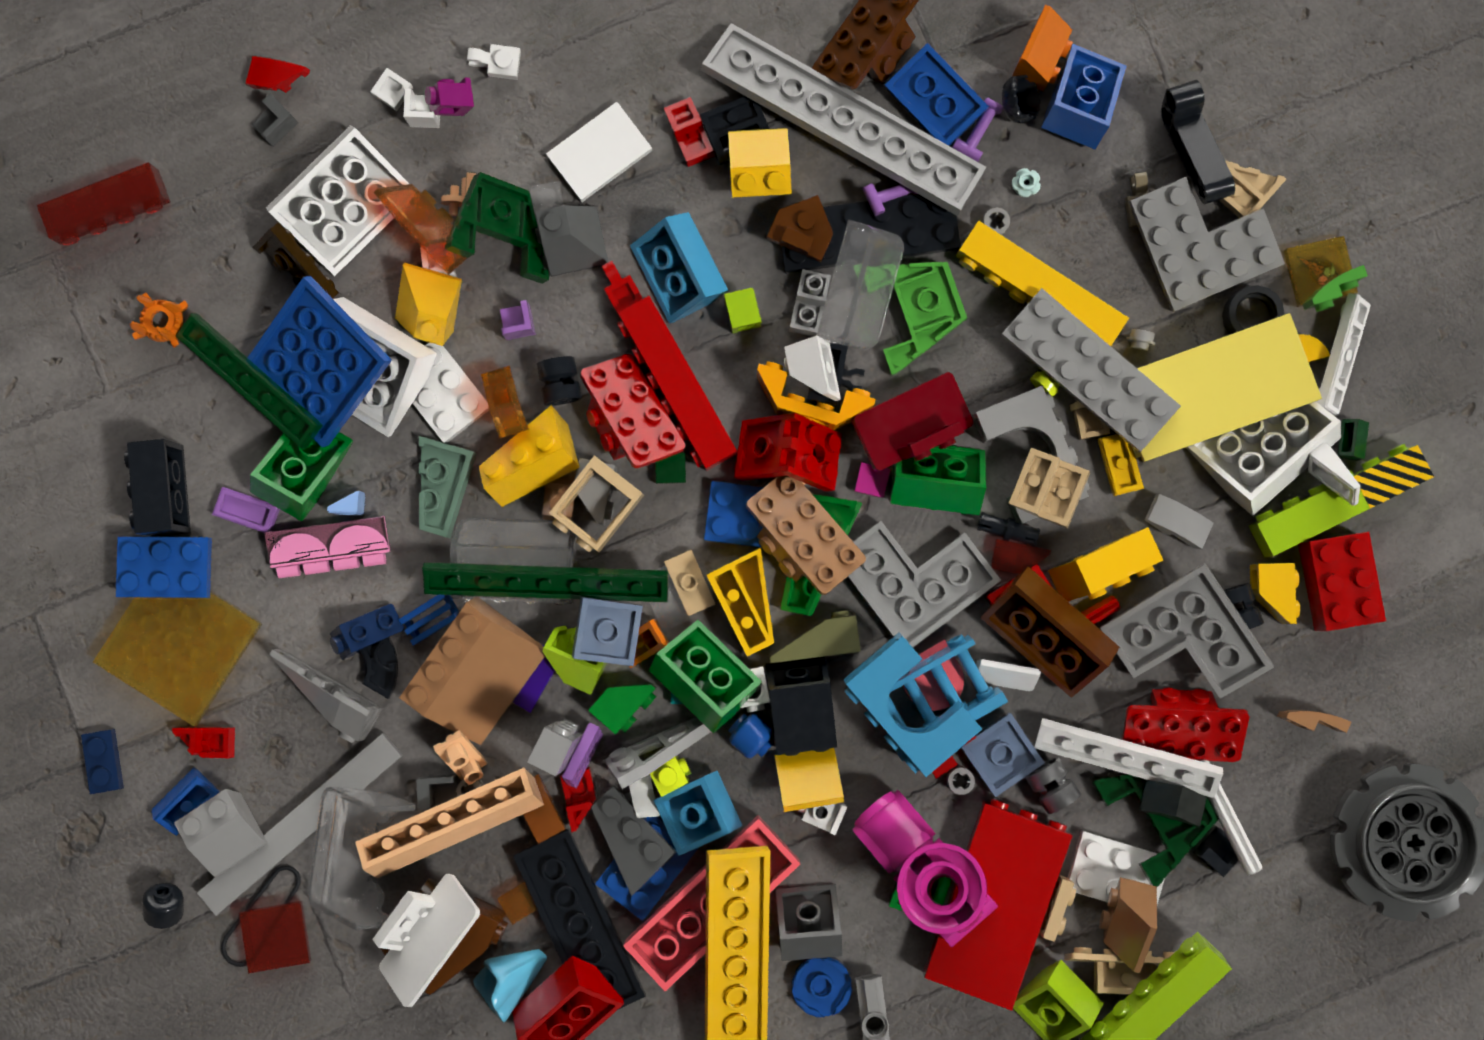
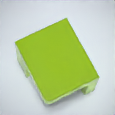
[724,288,762,333]

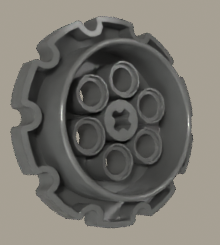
[1330,763,1484,922]

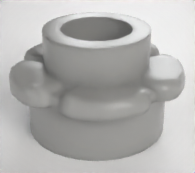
[1126,329,1156,351]

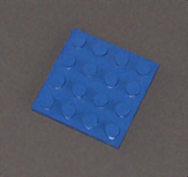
[247,276,392,447]

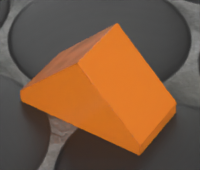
[629,619,669,669]

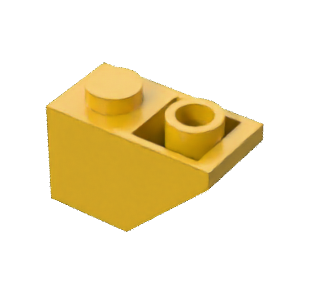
[1250,563,1300,624]

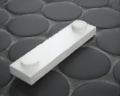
[1316,293,1371,416]

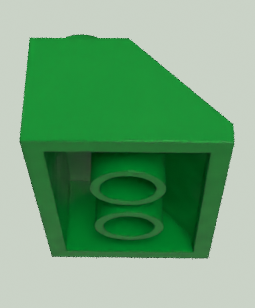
[890,446,986,515]
[649,620,762,733]

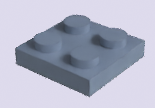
[572,597,643,666]
[961,712,1045,797]

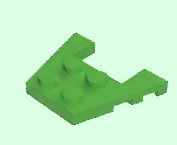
[854,262,967,376]

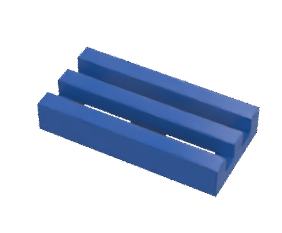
[398,595,459,645]

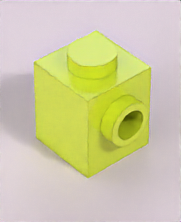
[650,756,692,797]

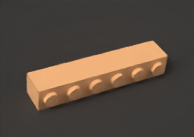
[355,768,544,878]

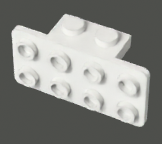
[373,874,480,1007]

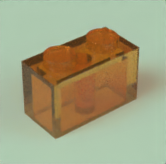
[481,365,529,438]

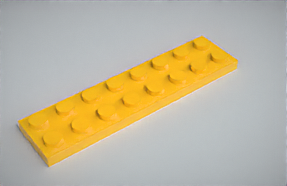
[705,846,770,1040]

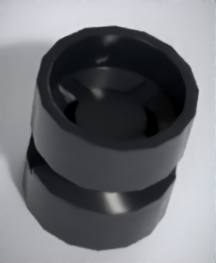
[537,356,582,406]
[1224,583,1264,629]

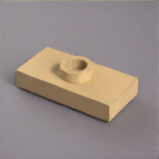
[664,550,715,616]

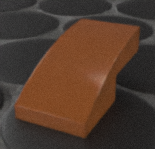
[523,774,566,844]

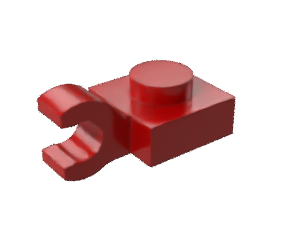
[602,261,643,316]

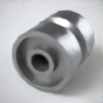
[1025,757,1081,814]

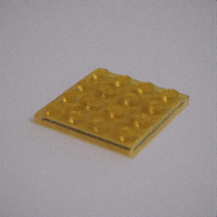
[93,591,262,726]

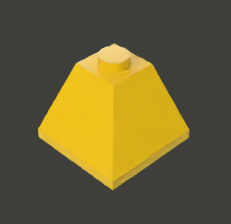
[395,263,462,346]

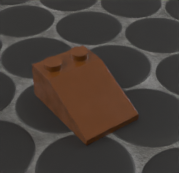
[425,897,509,995]

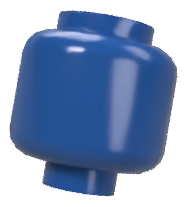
[728,713,773,759]

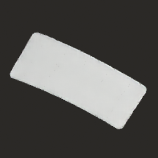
[629,774,660,818]

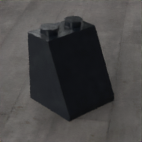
[765,656,837,756]

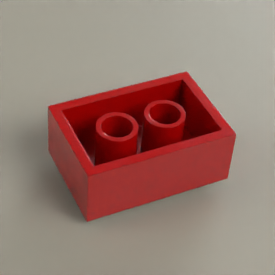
[1298,532,1386,631]

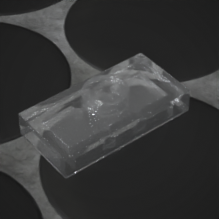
[649,565,690,632]

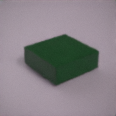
[655,453,686,484]

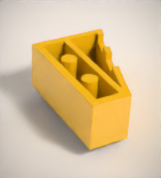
[479,405,580,507]
[1048,527,1163,601]
[707,548,774,657]

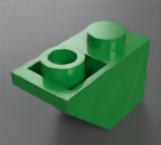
[588,684,657,735]

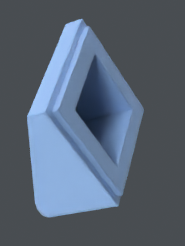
[327,491,365,516]

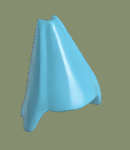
[474,949,547,1023]

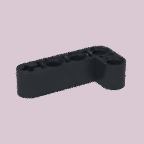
[1161,80,1235,204]

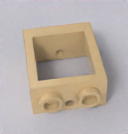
[549,455,644,553]

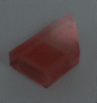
[990,539,1051,575]

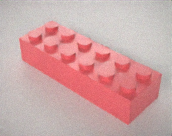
[623,815,800,991]

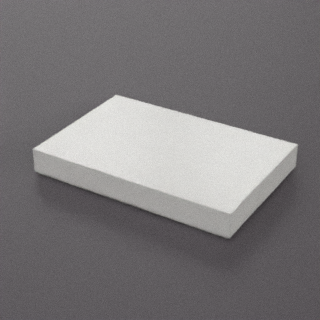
[546,102,652,202]

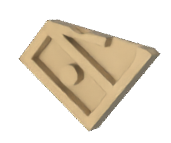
[1219,161,1287,218]

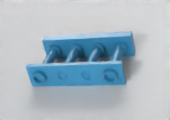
[888,634,1008,762]

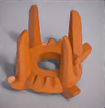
[130,292,188,348]

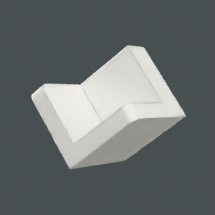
[403,88,440,128]

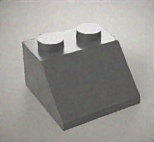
[776,884,842,961]

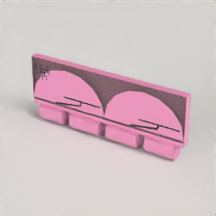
[264,516,390,579]

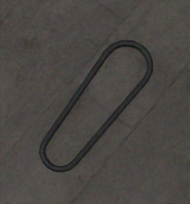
[221,866,301,967]

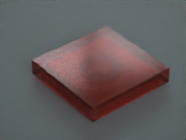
[239,901,311,974]

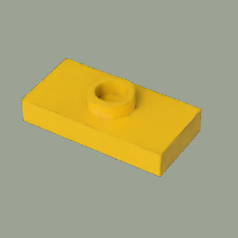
[1097,434,1144,497]

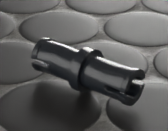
[977,512,1040,547]

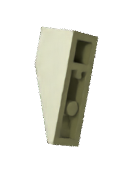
[769,611,861,663]

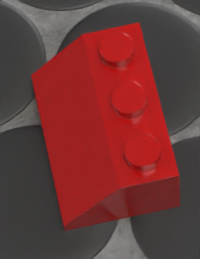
[512,956,624,1040]

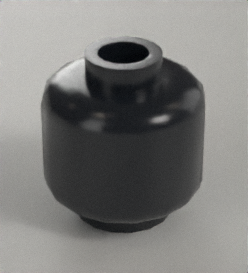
[142,883,184,929]

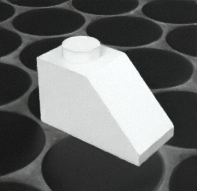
[784,335,841,401]

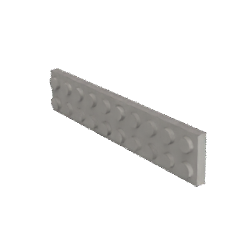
[701,23,986,216]

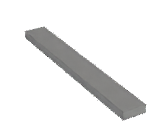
[197,733,403,916]

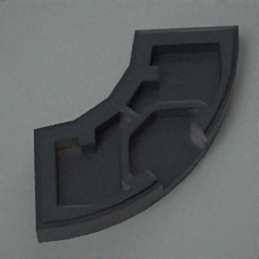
[360,637,398,699]

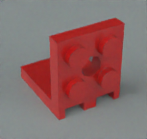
[734,413,842,492]

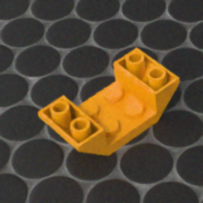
[757,361,876,430]

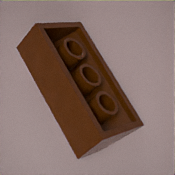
[980,566,1120,698]

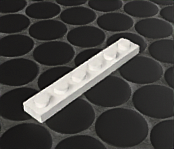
[1034,718,1223,798]

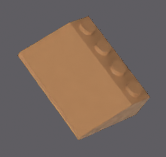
[399,596,545,745]

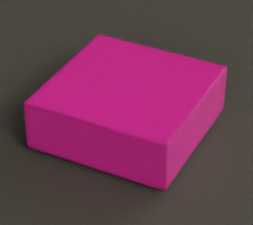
[854,462,890,498]

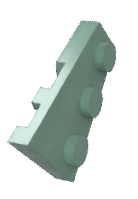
[419,436,477,538]

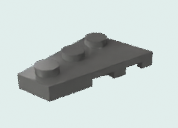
[591,786,677,896]

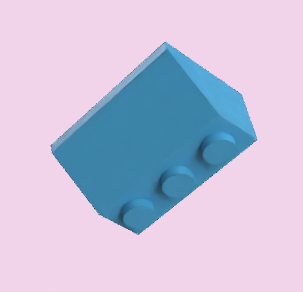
[630,212,729,324]

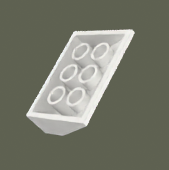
[266,125,418,276]
[333,297,437,437]
[1186,402,1341,516]

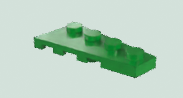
[780,494,862,616]

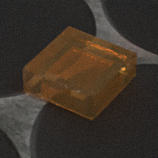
[497,881,538,925]

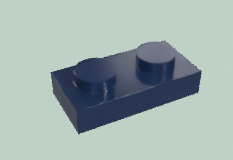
[81,729,124,794]

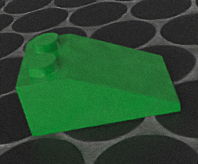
[250,432,353,522]

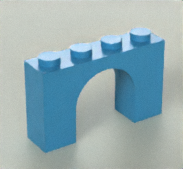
[843,632,982,777]

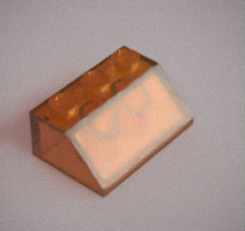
[373,184,467,275]

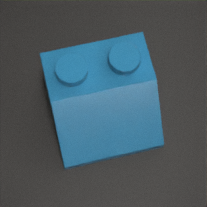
[654,770,743,856]

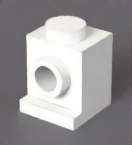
[798,803,847,835]

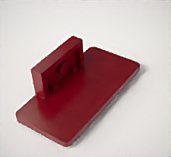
[852,372,973,471]

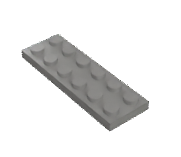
[1001,288,1181,453]

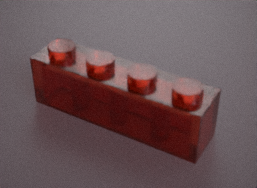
[37,162,171,245]

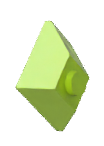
[542,625,607,695]

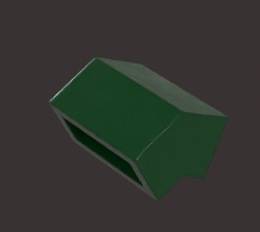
[1337,419,1369,461]

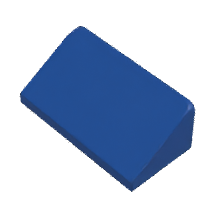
[152,768,219,836]

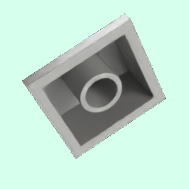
[174,789,268,877]

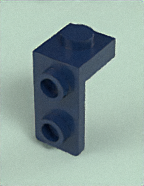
[330,604,404,660]

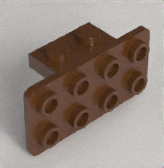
[812,0,919,90]

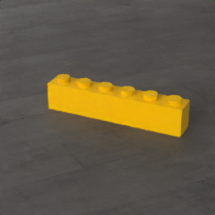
[956,220,1129,346]

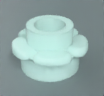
[1012,168,1041,197]

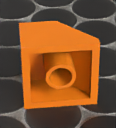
[1012,4,1073,91]

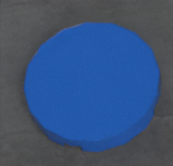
[792,957,852,1018]

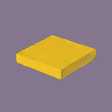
[775,748,844,812]

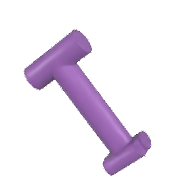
[952,98,1003,162]
[863,184,918,216]

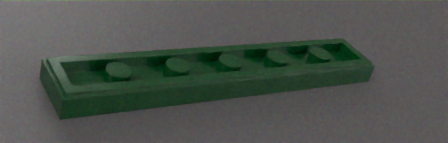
[176,313,323,449]

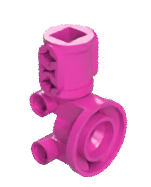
[852,789,998,947]

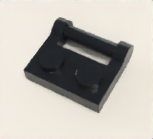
[700,96,769,165]

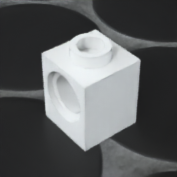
[741,666,770,712]

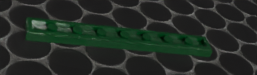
[422,563,668,602]

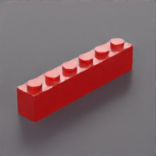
[617,296,737,471]

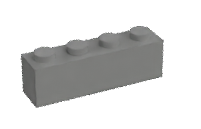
[527,719,583,776]

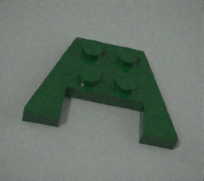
[445,172,549,284]
[1092,774,1219,887]

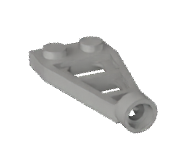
[604,717,711,789]

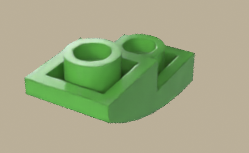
[1303,265,1368,312]

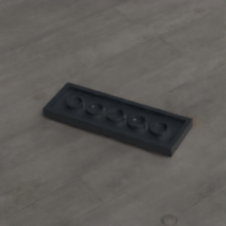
[781,194,961,273]
[513,829,646,1010]

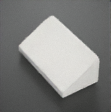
[976,659,1041,691]

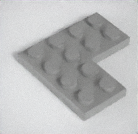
[1128,177,1285,311]
[848,521,1001,647]
[1100,563,1274,699]

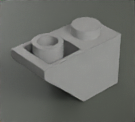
[575,458,621,526]

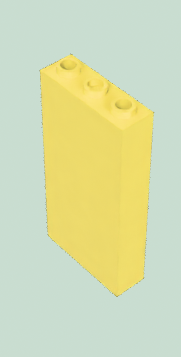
[1132,313,1322,462]

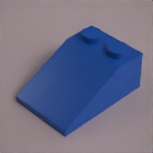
[1041,44,1126,150]

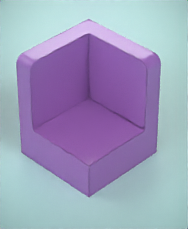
[500,300,536,340]

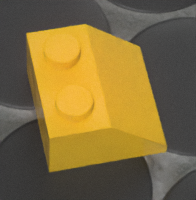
[728,128,792,198]

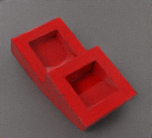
[664,97,715,167]

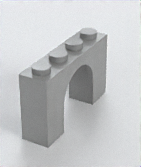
[972,386,1090,524]

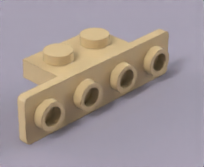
[1065,947,1175,995]

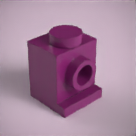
[425,77,474,116]

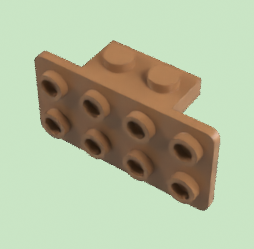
[746,476,866,595]

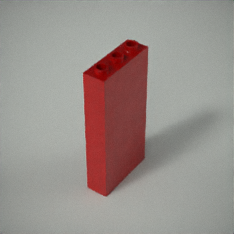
[923,798,1073,1011]

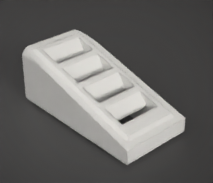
[1308,442,1360,506]

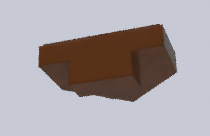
[767,195,833,263]

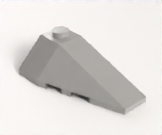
[269,649,383,743]

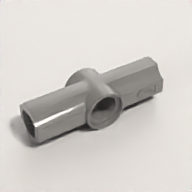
[855,974,890,1040]

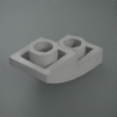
[789,269,831,337]
[1145,494,1214,549]

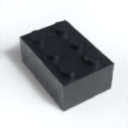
[124,439,191,537]

